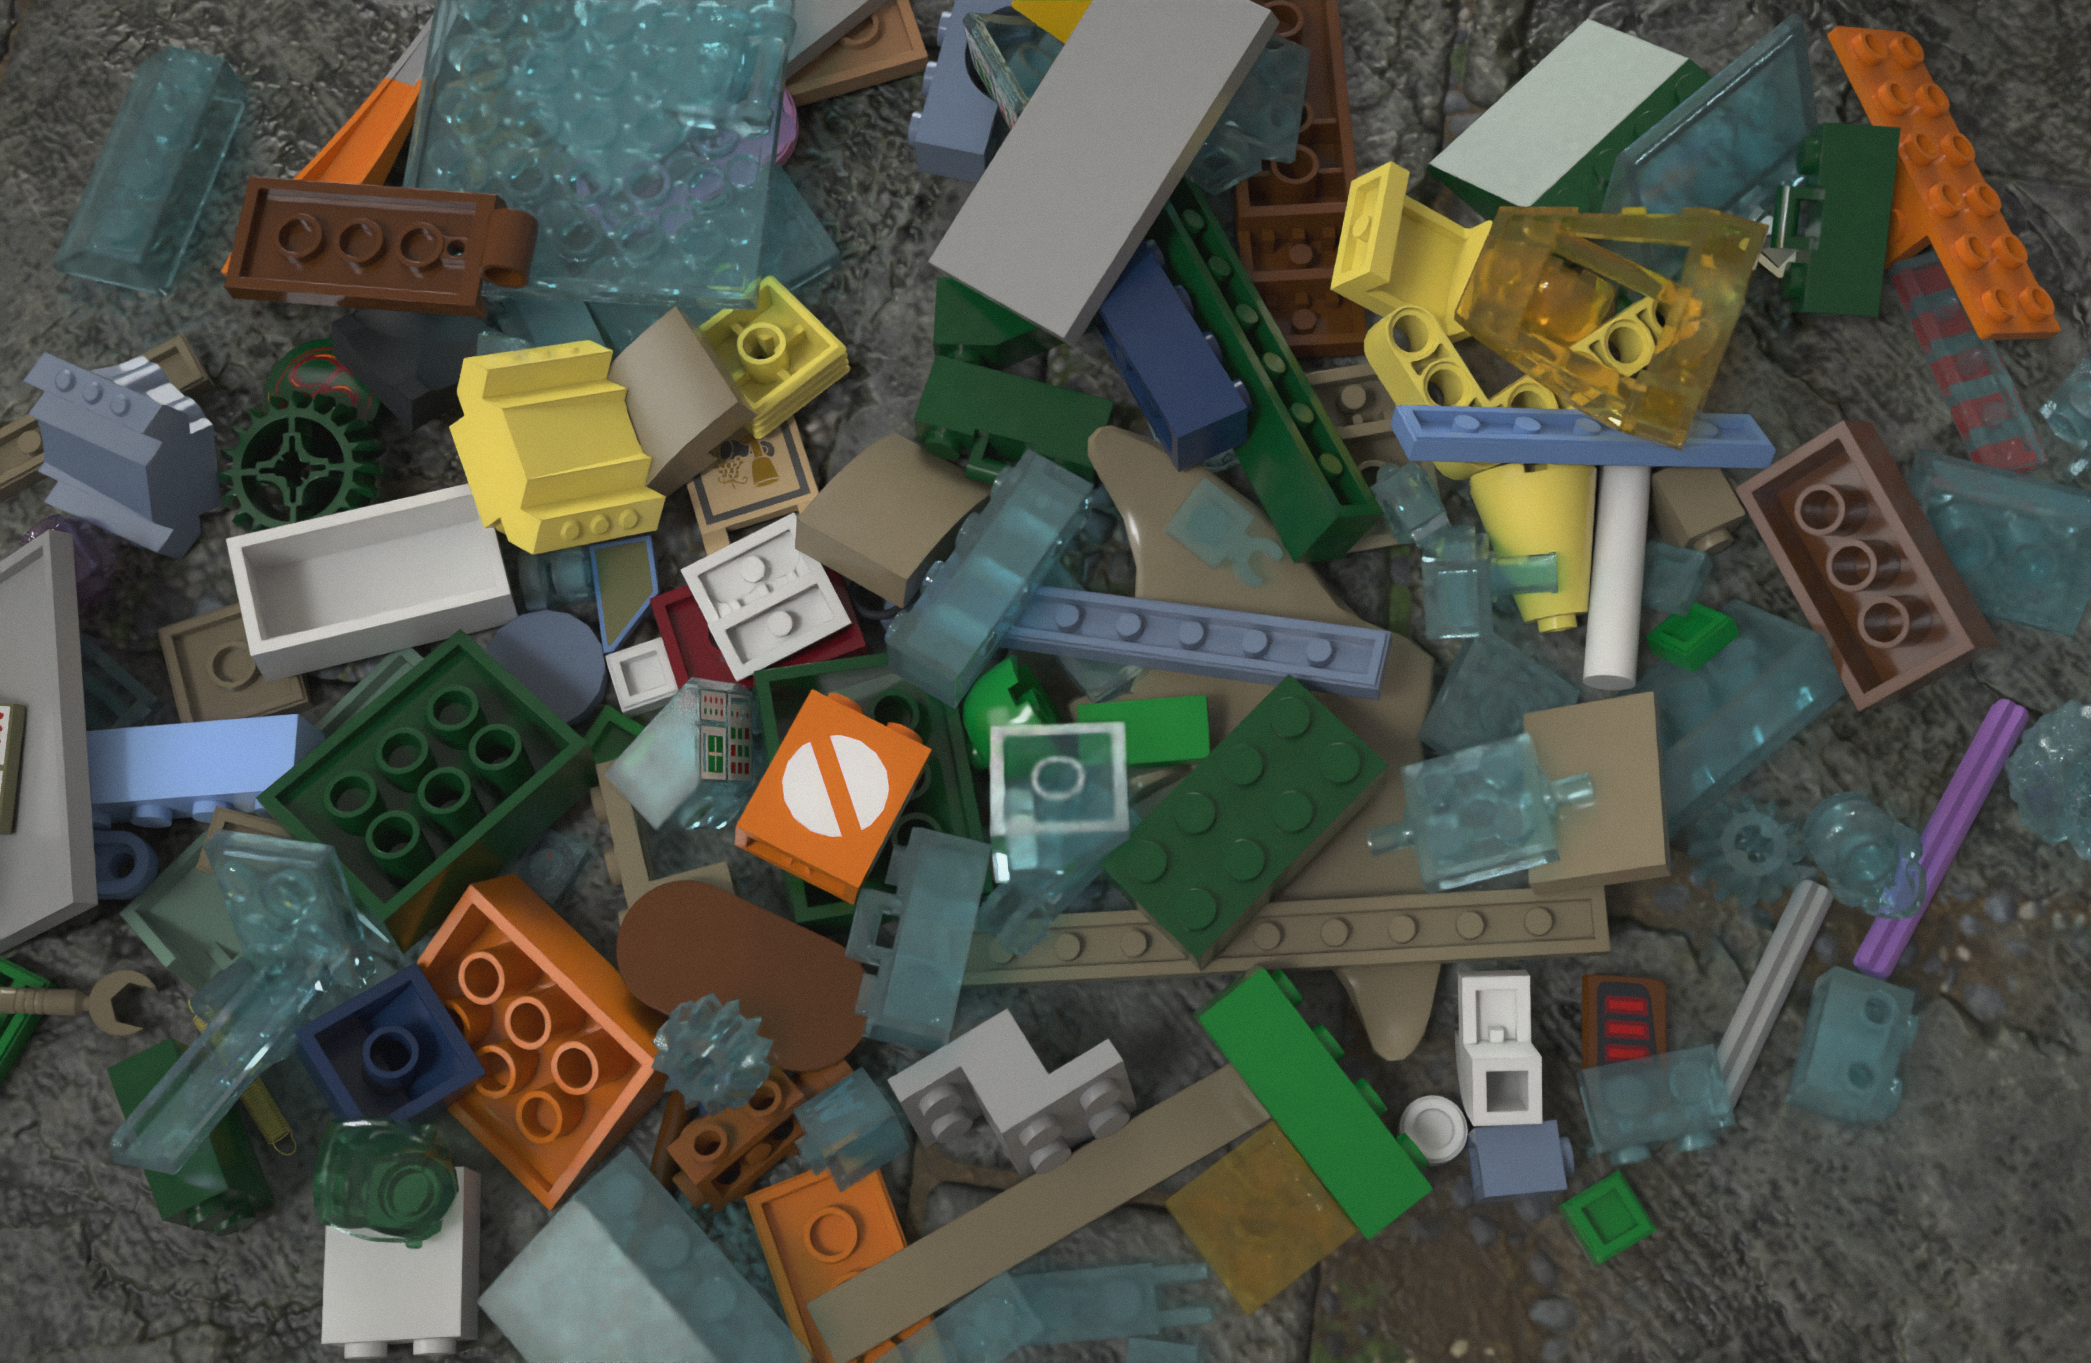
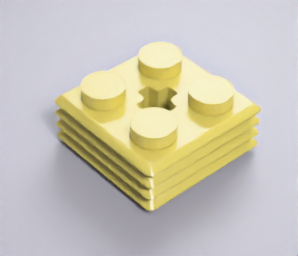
[699,275,850,439]

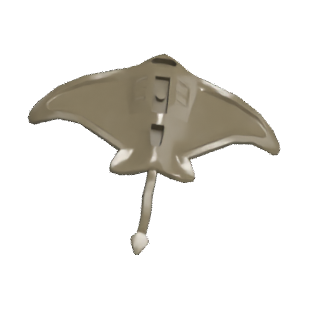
[919,425,1446,1062]

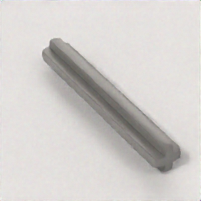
[1693,879,1834,1121]

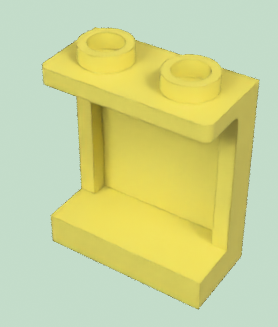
[1330,161,1501,344]

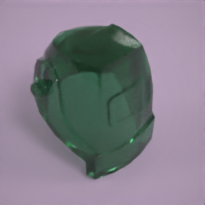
[313,1117,459,1249]

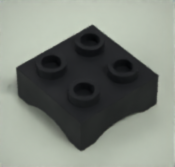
[331,309,510,432]

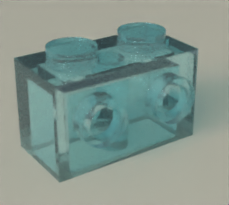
[1784,966,1918,1130]

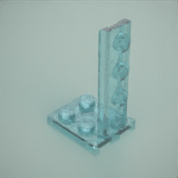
[110,829,376,1175]

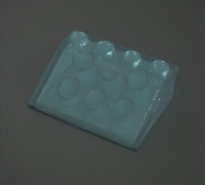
[1586,13,1818,303]
[476,1147,817,1363]

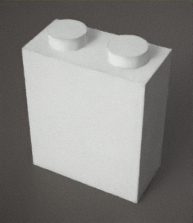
[321,1166,481,1359]

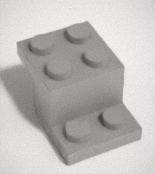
[888,1008,1138,1179]

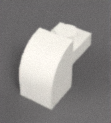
[1455,969,1543,1126]

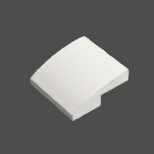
[681,512,852,682]

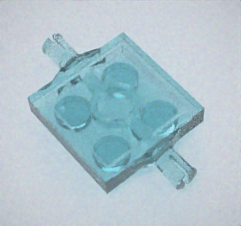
[1366,732,1596,894]

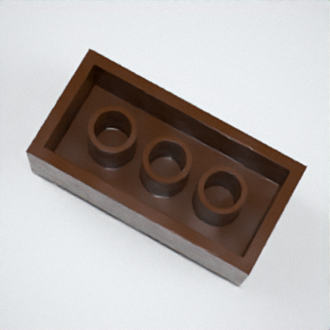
[1735,420,2000,711]

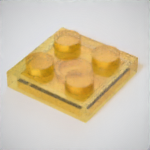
[1164,1120,1357,1317]

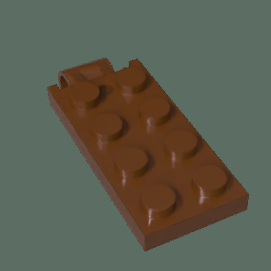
[224,176,539,318]

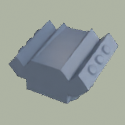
[23,352,221,560]

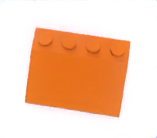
[416,873,698,1211]

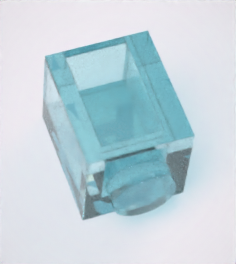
[792,1067,910,1193]

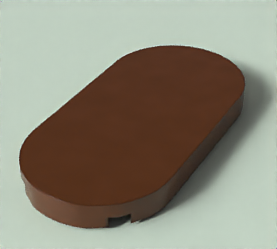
[616,880,874,1074]

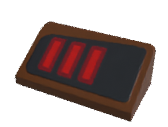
[1582,974,1668,1118]

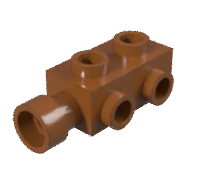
[666,1060,860,1213]

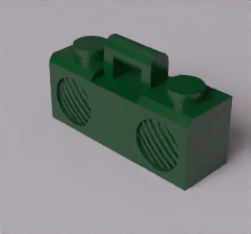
[1770,122,1901,317]
[914,354,1114,494]

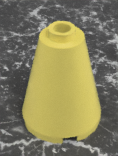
[1470,463,1597,634]

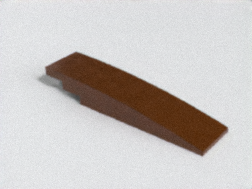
[1225,0,1367,358]

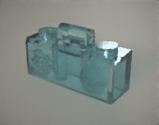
[845,827,992,1053]

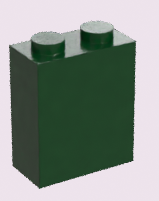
[106,1038,275,1237]

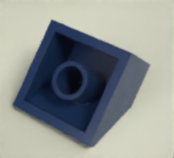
[294,962,486,1163]

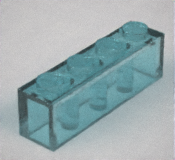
[885,449,1093,709]

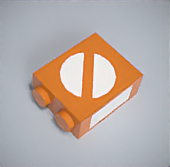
[734,689,932,905]

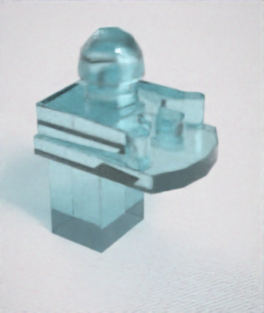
[1370,461,1452,549]

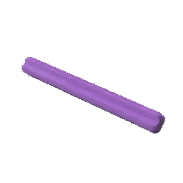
[1853,699,2029,981]

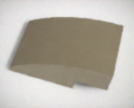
[607,306,757,498]
[1305,363,1447,554]
[795,432,999,609]

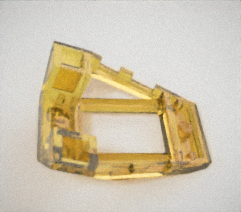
[1454,206,1769,451]

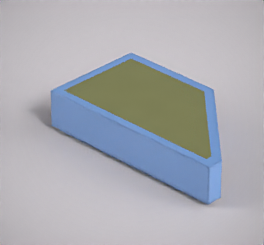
[589,535,662,656]

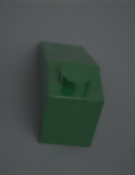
[933,277,1095,371]

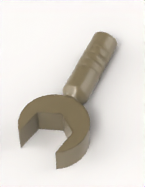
[0,970,159,1039]

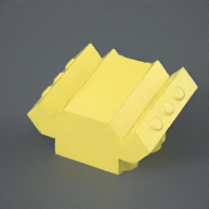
[449,340,666,555]

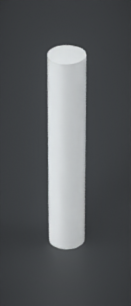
[1583,393,1656,690]

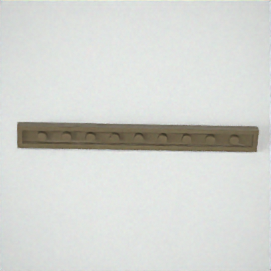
[934,886,1610,990]

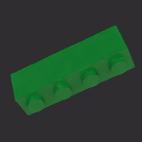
[1192,964,1433,1240]

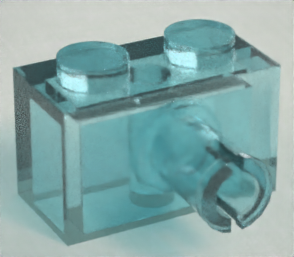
[1421,525,1558,640]

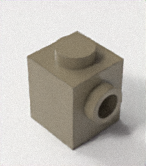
[1648,466,1746,561]

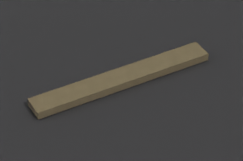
[805,1063,1272,1363]

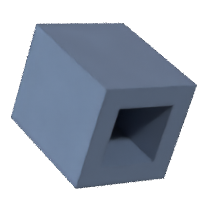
[1466,1120,1574,1204]

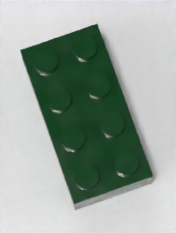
[1099,674,1388,971]

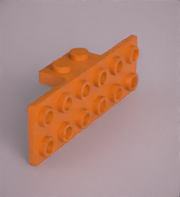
[1827,26,2061,341]

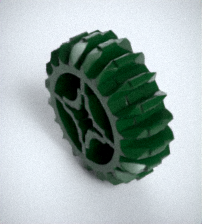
[216,390,391,533]

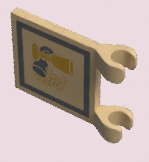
[686,415,819,556]

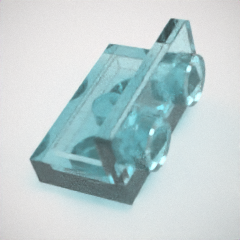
[1576,1044,1736,1167]

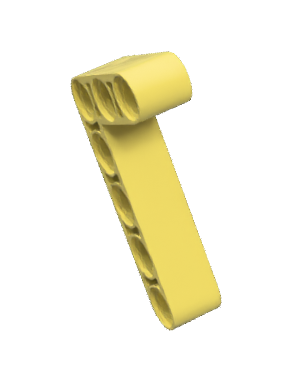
[1364,285,1701,480]

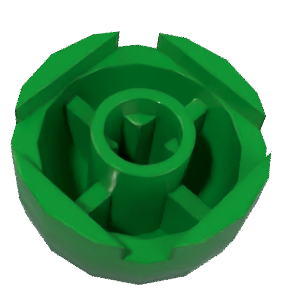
[962,655,1079,787]

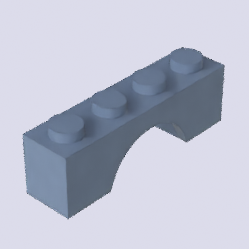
[908,0,1032,183]

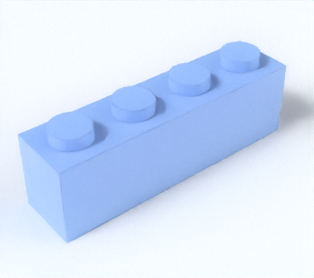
[86,714,325,831]

